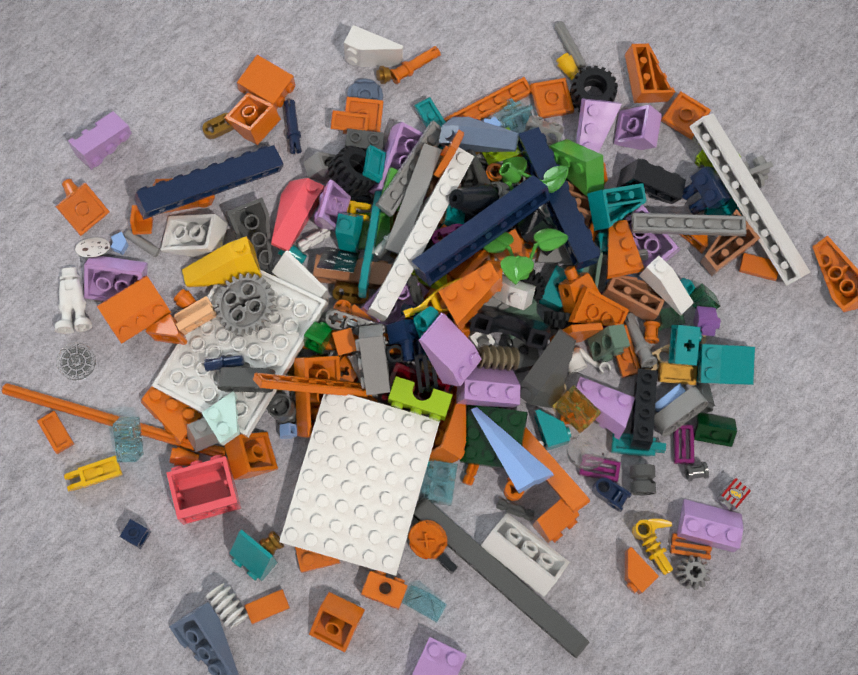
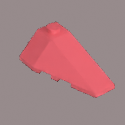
[271,178,324,251]

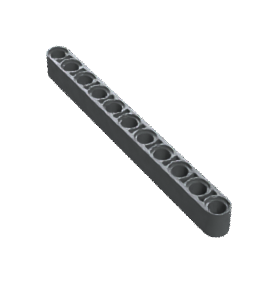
[413,497,590,658]

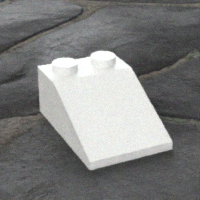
[344,25,403,67]
[161,214,227,258]

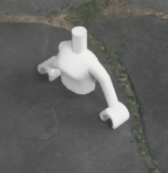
[564,347,611,392]

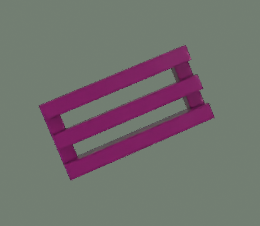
[673,425,694,465]
[579,455,621,482]

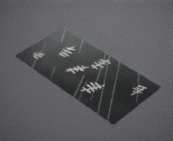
[317,247,360,273]

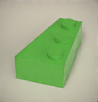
[549,139,604,197]

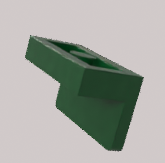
[694,412,737,447]

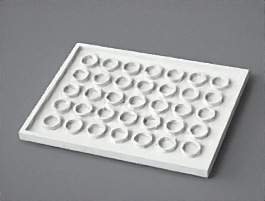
[152,270,328,438]
[279,394,439,576]

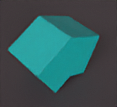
[680,278,695,296]

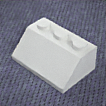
[272,250,329,302]

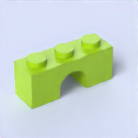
[388,376,453,422]

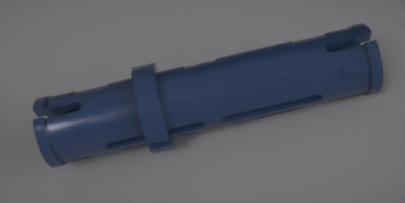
[284,100,302,154]

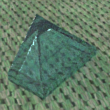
[402,585,447,623]

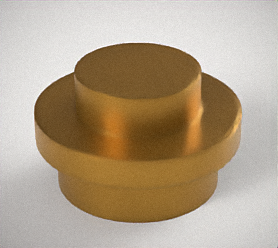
[376,66,391,84]

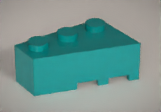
[587,183,647,231]

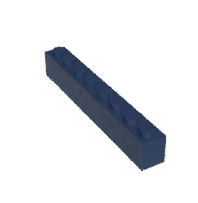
[517,127,600,270]
[134,145,284,220]
[411,175,550,286]

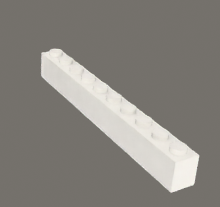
[689,114,810,286]
[367,147,474,322]

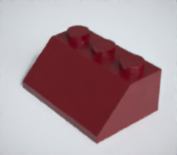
[382,362,450,417]

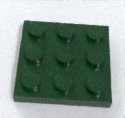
[460,405,528,469]

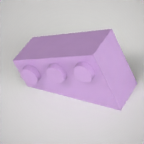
[576,98,622,153]
[68,111,132,170]
[569,377,635,440]

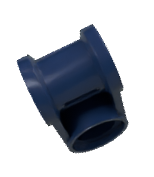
[592,478,632,512]

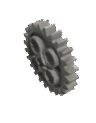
[214,273,277,336]

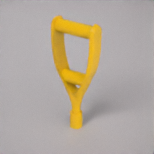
[403,277,463,318]

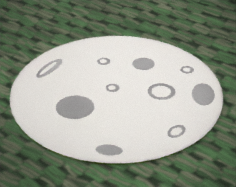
[75,237,110,257]

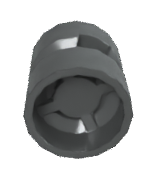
[267,393,297,424]
[630,464,656,496]

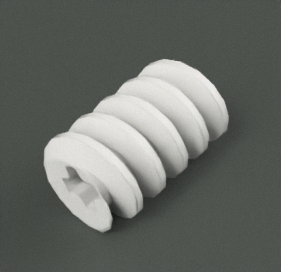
[206,583,248,630]

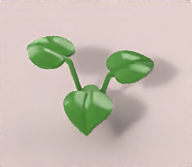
[499,157,569,193]
[483,228,568,285]

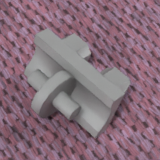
[743,155,774,188]

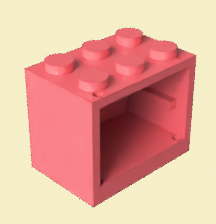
[166,455,241,525]

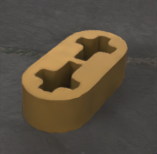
[202,113,234,139]
[333,282,369,304]

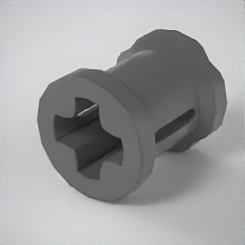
[685,462,709,482]

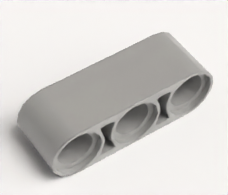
[654,387,708,437]

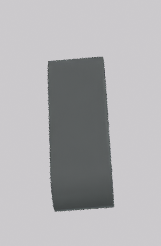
[217,367,276,393]

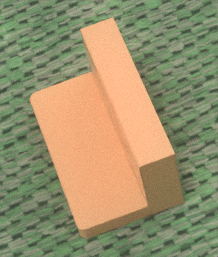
[174,296,218,335]

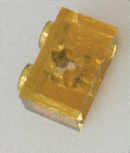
[553,385,602,433]

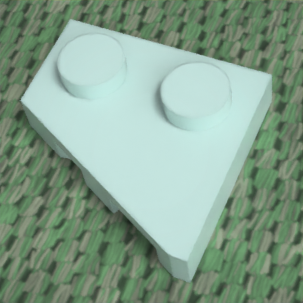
[202,391,240,446]

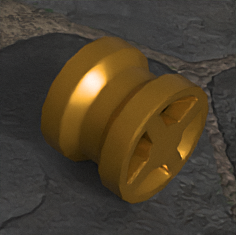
[259,531,284,555]

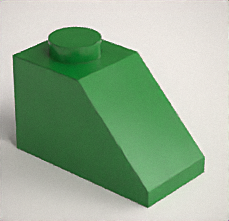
[304,321,332,355]

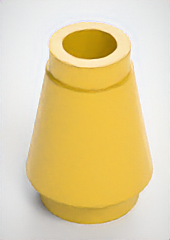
[556,52,579,81]

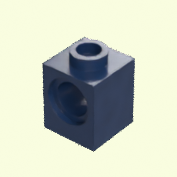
[119,519,151,549]

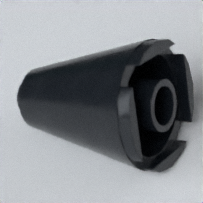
[449,183,500,218]

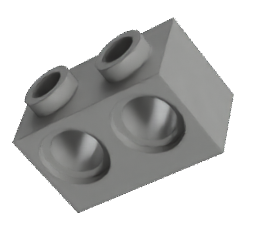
[524,116,565,147]

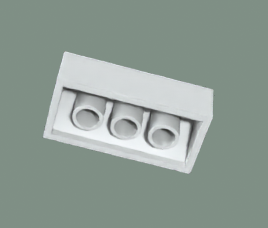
[481,513,570,596]

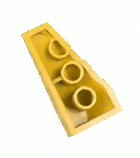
[182,236,262,287]

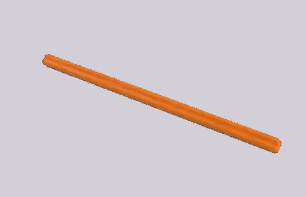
[2,383,226,457]

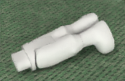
[55,267,92,334]

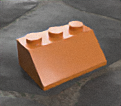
[97,275,171,344]

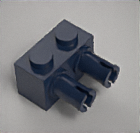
[682,167,732,215]
[386,319,428,362]

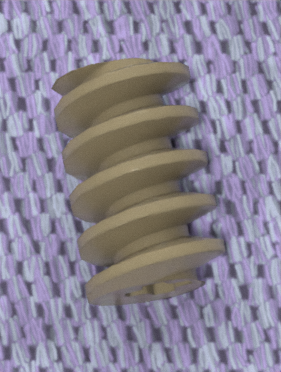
[477,344,520,371]

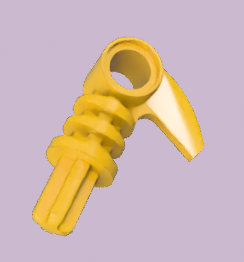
[632,519,673,575]

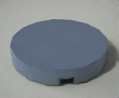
[347,78,383,101]

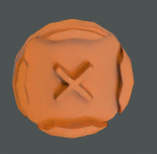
[408,520,448,559]

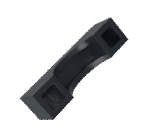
[469,306,551,350]

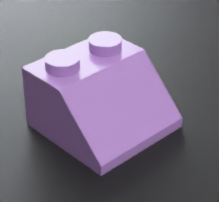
[614,105,662,150]

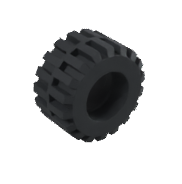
[570,65,618,112]
[328,146,375,197]

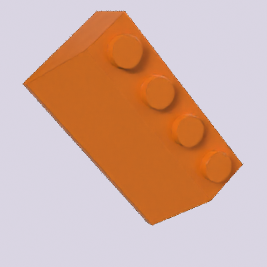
[294,356,341,438]

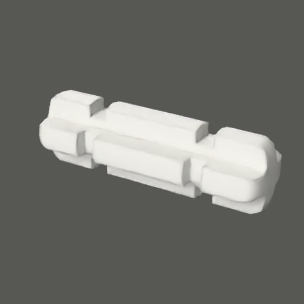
[297,228,331,252]

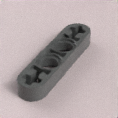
[325,308,393,345]

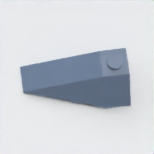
[439,117,519,152]
[169,602,239,675]

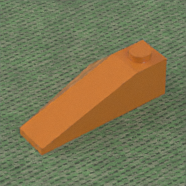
[813,235,858,312]
[429,386,466,464]

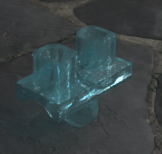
[498,98,533,130]

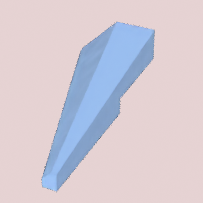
[471,407,554,493]

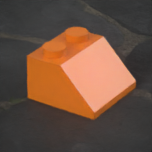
[224,93,281,145]
[224,432,278,480]
[532,499,579,543]
[309,592,365,652]

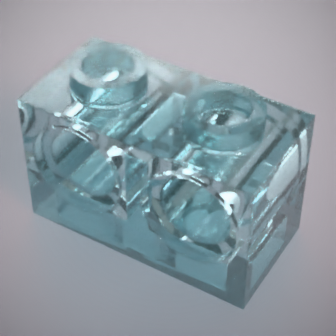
[113,416,144,462]
[425,460,458,506]

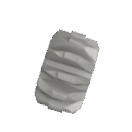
[676,555,711,590]

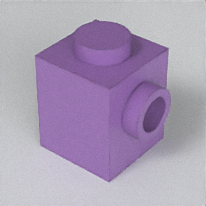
[693,306,721,336]

